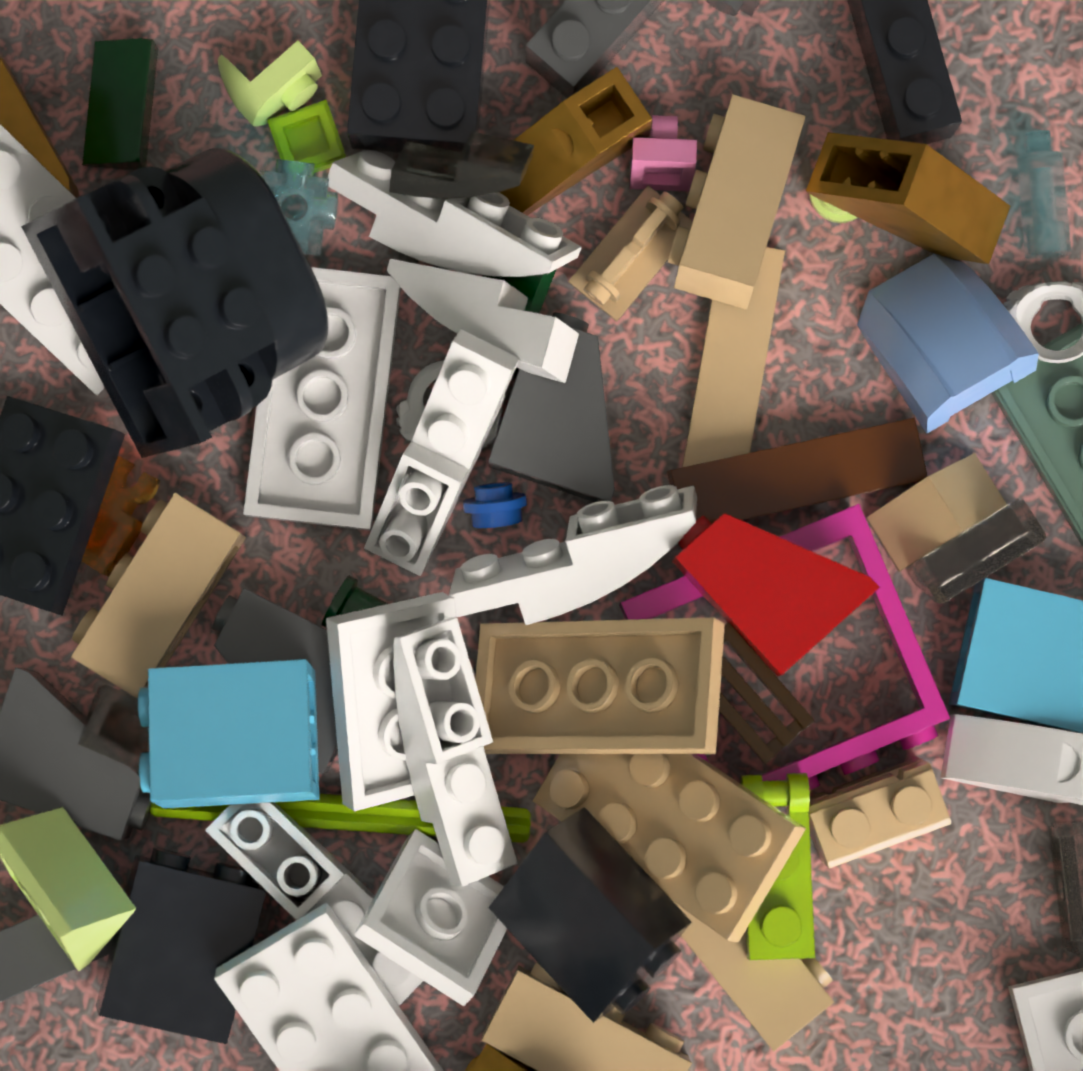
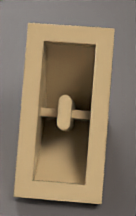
[866,453,1008,572]

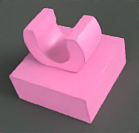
[630,115,697,192]

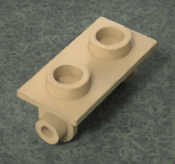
[568,185,693,322]

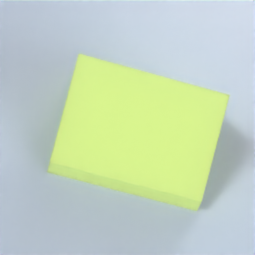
[0,807,136,972]

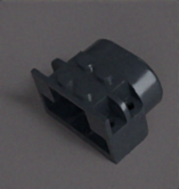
[21,148,329,458]

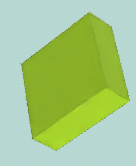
[267,100,346,182]

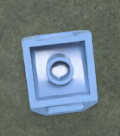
[857,253,1039,434]

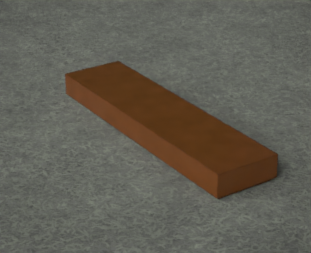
[667,417,928,524]

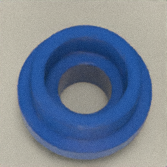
[463,482,527,528]

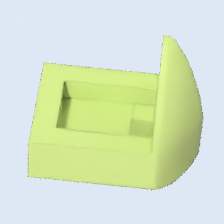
[217,40,322,126]

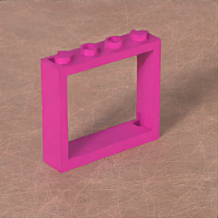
[619,504,950,791]

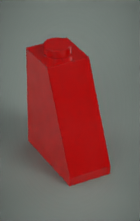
[672,513,880,677]

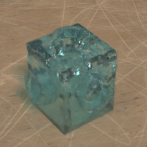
[259,159,338,256]

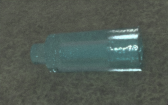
[1016,130,1072,260]

